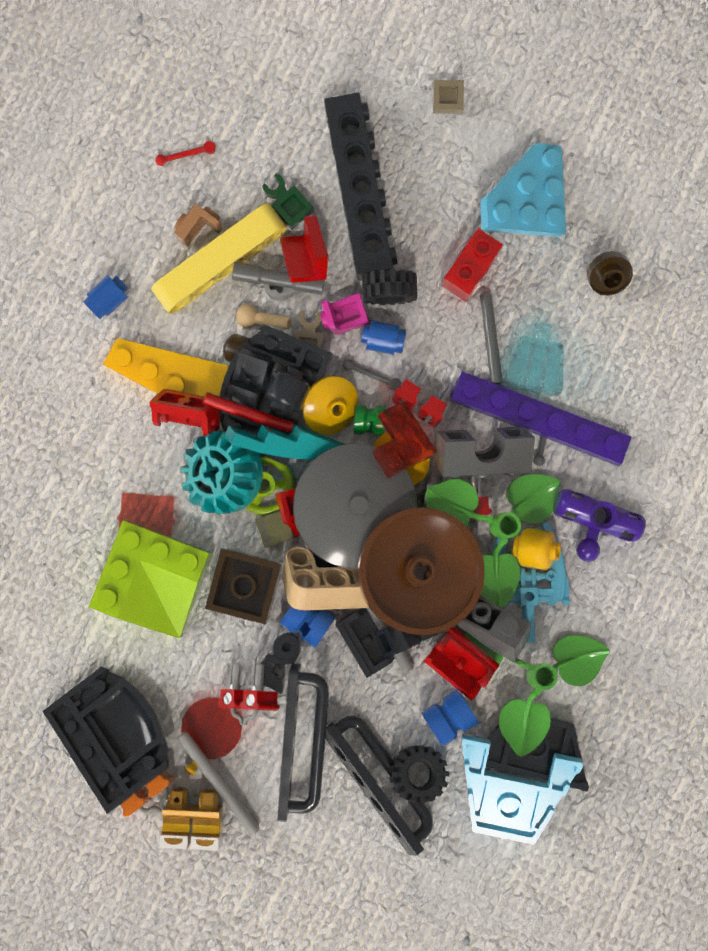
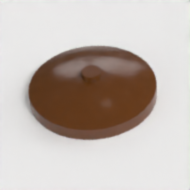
[358,507,485,635]

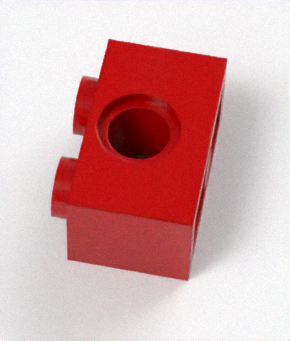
[442,228,503,302]

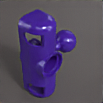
[553,489,646,562]

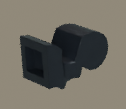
[374,626,438,658]
[260,633,301,694]

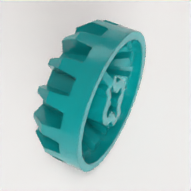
[180,431,263,514]

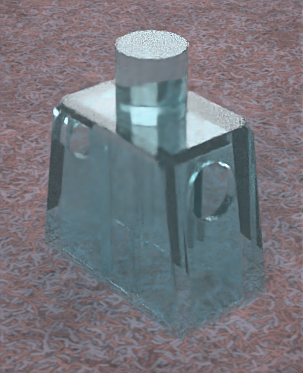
[501,322,564,397]

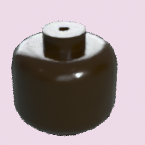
[223,334,250,363]

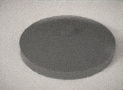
[293,444,418,569]

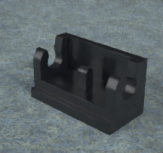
[335,608,396,678]

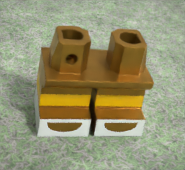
[159,788,223,851]

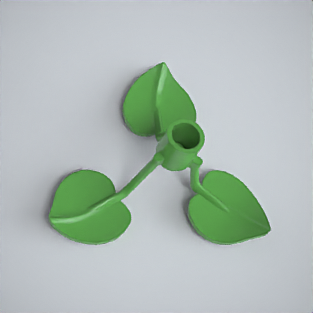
[426,474,561,608]
[465,631,610,757]

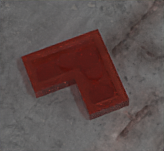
[372,401,437,479]

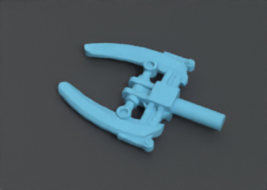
[490,522,570,643]

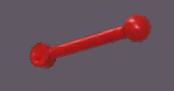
[155,141,216,166]

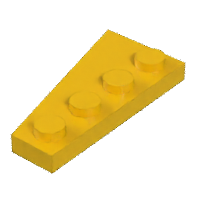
[103,338,229,396]

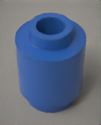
[83,275,129,319]
[361,320,407,355]

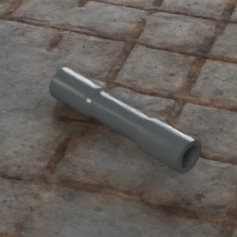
[232,262,325,295]

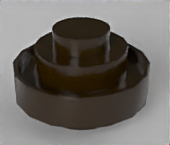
[587,251,633,296]

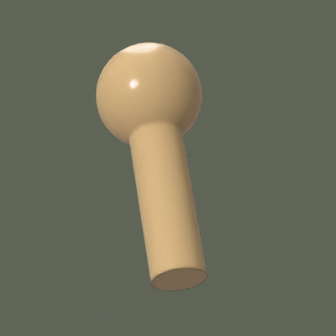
[236,304,291,329]

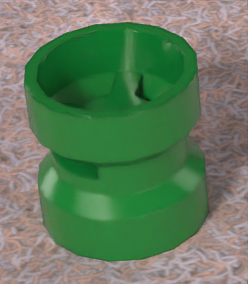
[354,404,386,436]

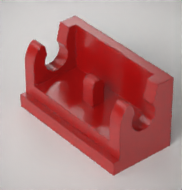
[149,389,220,436]
[424,627,500,701]

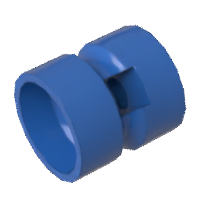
[279,606,337,648]
[421,689,479,747]

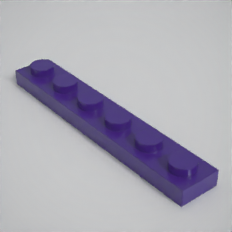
[450,371,632,466]

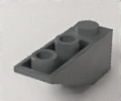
[457,596,531,663]

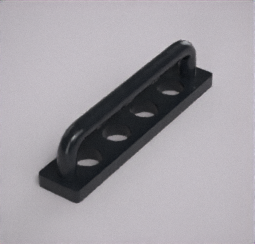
[277,663,329,822]
[326,716,433,856]

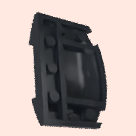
[219,325,333,465]
[42,667,169,814]

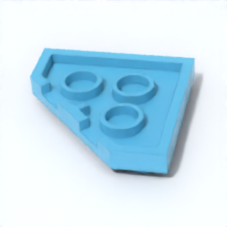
[480,143,566,237]

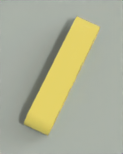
[151,203,288,314]

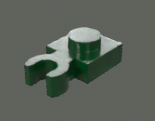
[262,173,314,230]

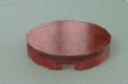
[181,696,243,759]

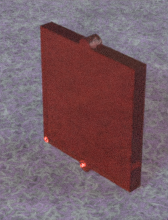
[117,493,176,537]

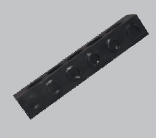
[324,92,398,281]

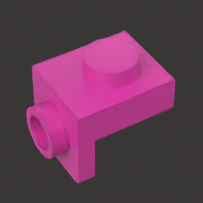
[320,293,370,336]

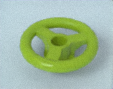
[245,455,295,516]

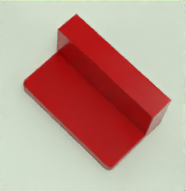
[280,216,328,283]

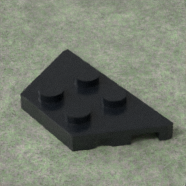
[486,717,589,792]

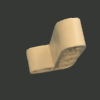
[282,546,369,611]

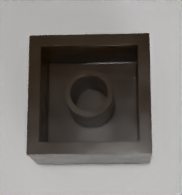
[205,548,284,625]

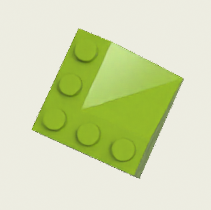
[89,520,214,639]

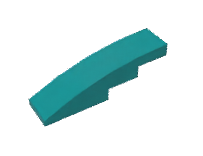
[225,424,346,460]

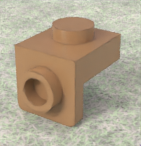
[173,204,223,247]

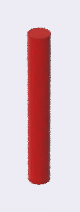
[202,392,294,434]

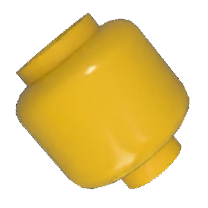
[513,528,561,570]

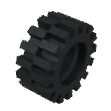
[362,269,418,305]
[389,745,449,803]

